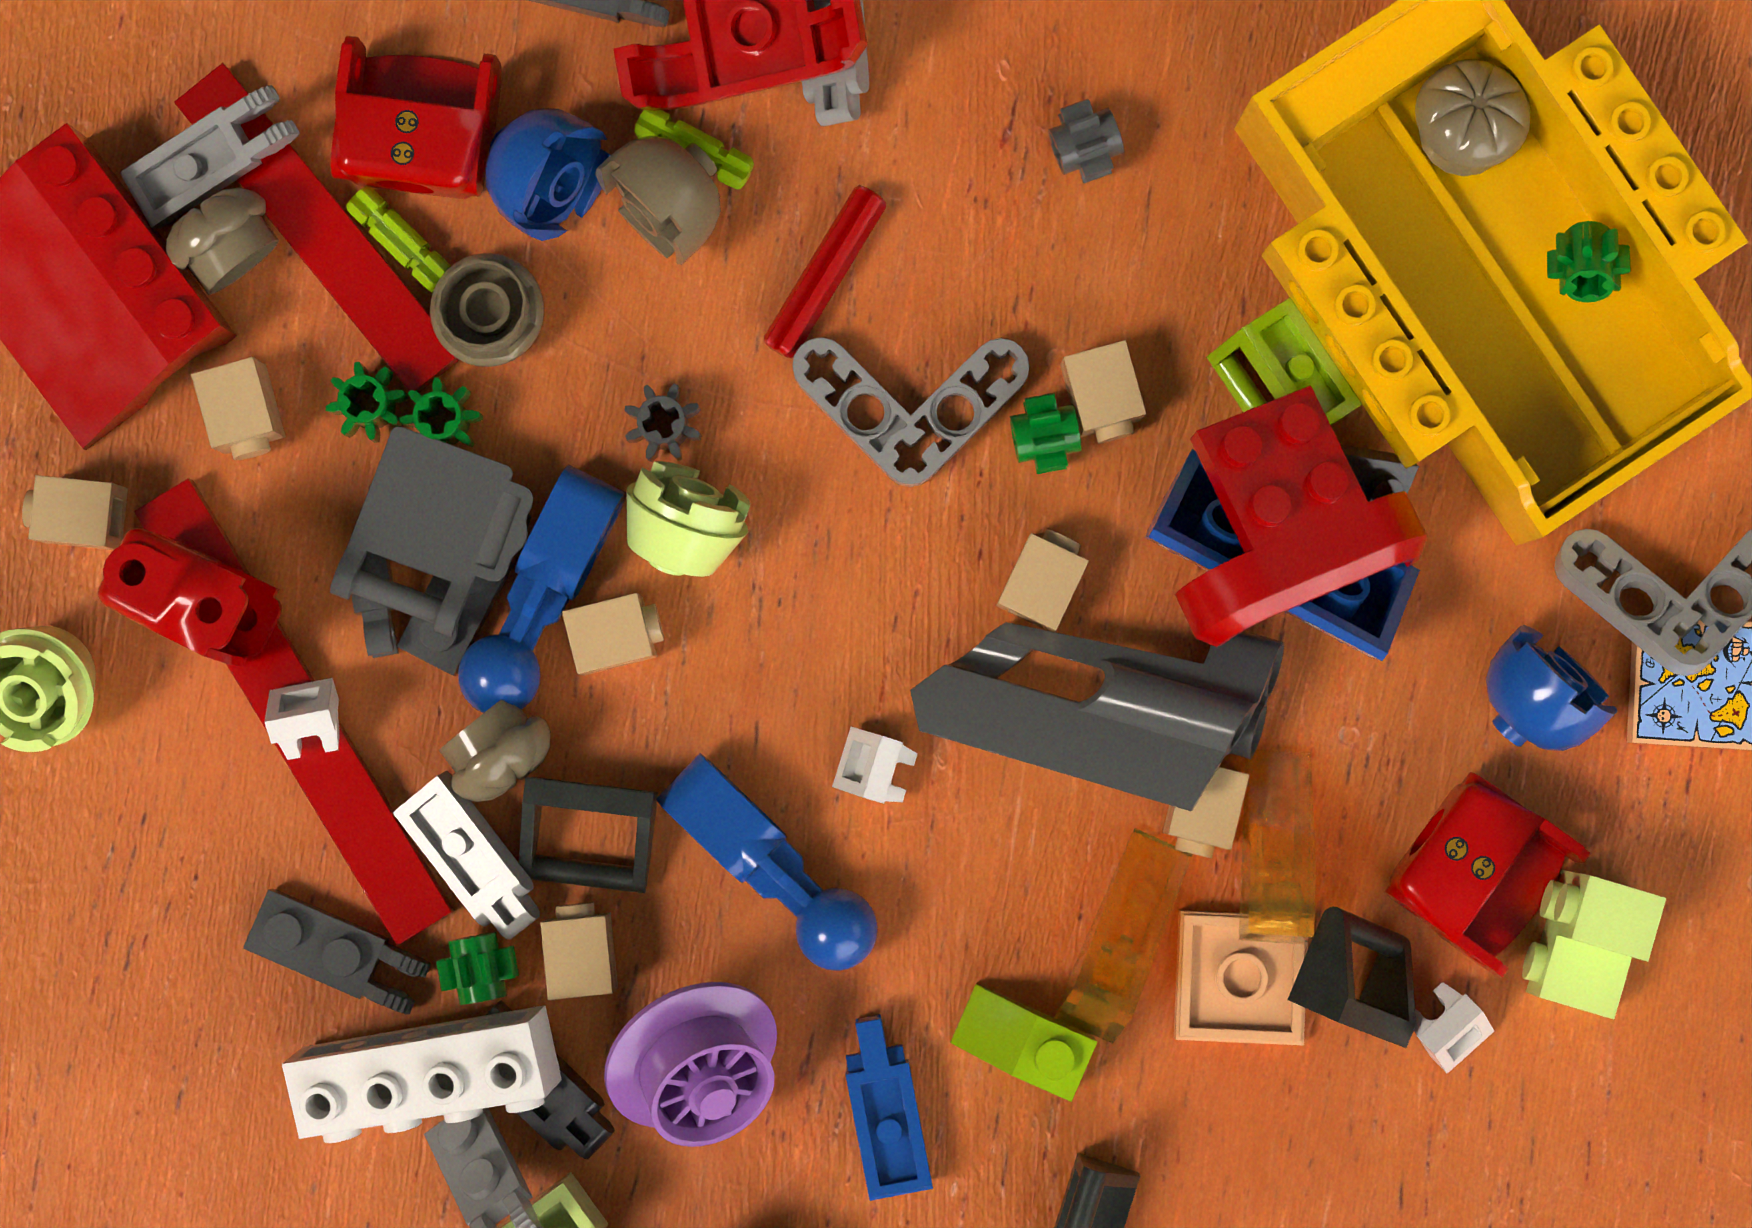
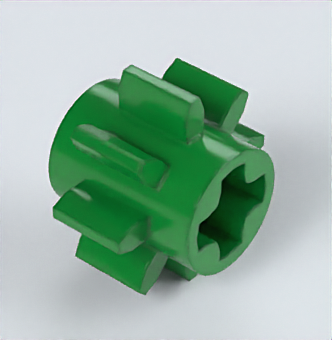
[1547,221,1631,303]
[325,362,409,443]
[400,377,483,447]
[1010,393,1082,474]
[436,932,519,1005]

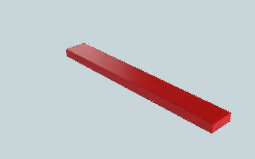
[134,478,455,946]

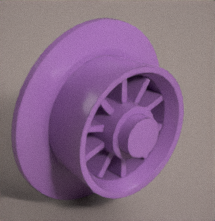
[604,982,777,1147]

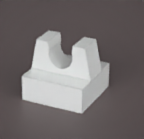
[264,678,340,760]
[832,726,918,804]
[1414,982,1494,1073]

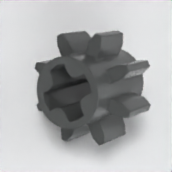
[1048,99,1124,183]
[624,384,702,462]

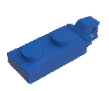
[845,1014,933,1201]

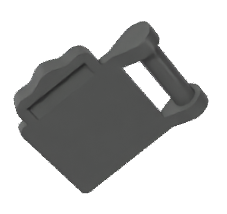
[330,427,533,638]

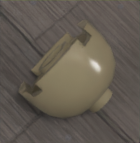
[595,136,721,265]

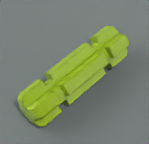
[634,110,754,189]
[346,186,451,292]

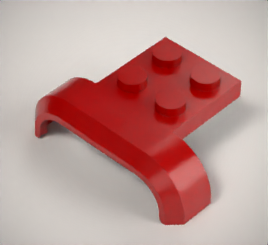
[613,0,868,110]
[1175,385,1428,647]

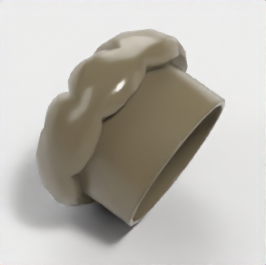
[1415,59,1531,176]
[166,187,279,295]
[430,253,544,367]
[439,700,551,802]

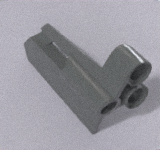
[910,622,1284,811]

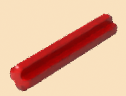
[764,185,886,358]

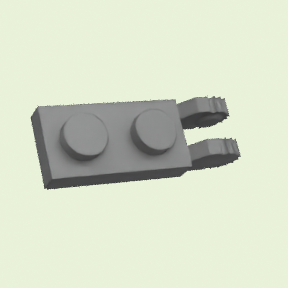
[120,85,300,229]
[424,1108,542,1228]

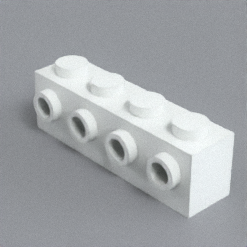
[282,1005,561,1143]

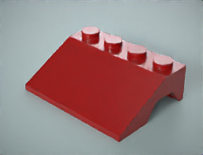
[0,123,237,450]

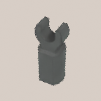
[344,551,399,658]

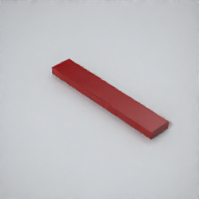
[174,62,459,393]

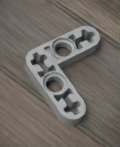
[792,337,1029,487]
[1554,529,1752,676]

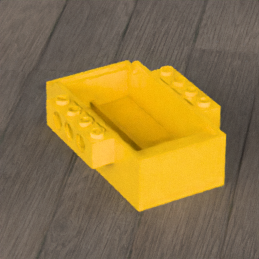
[1234,0,1752,546]

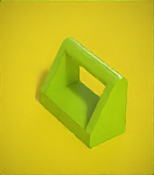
[1206,298,1362,425]

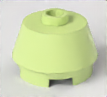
[627,461,751,577]
[0,626,96,752]

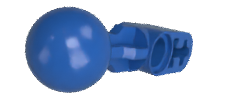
[458,465,627,713]
[656,753,878,971]

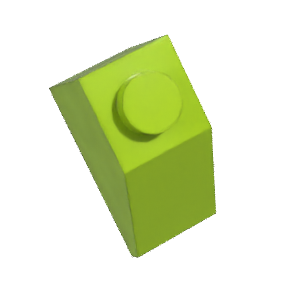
[950,984,1097,1102]

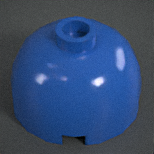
[486,108,610,241]
[1486,625,1618,751]

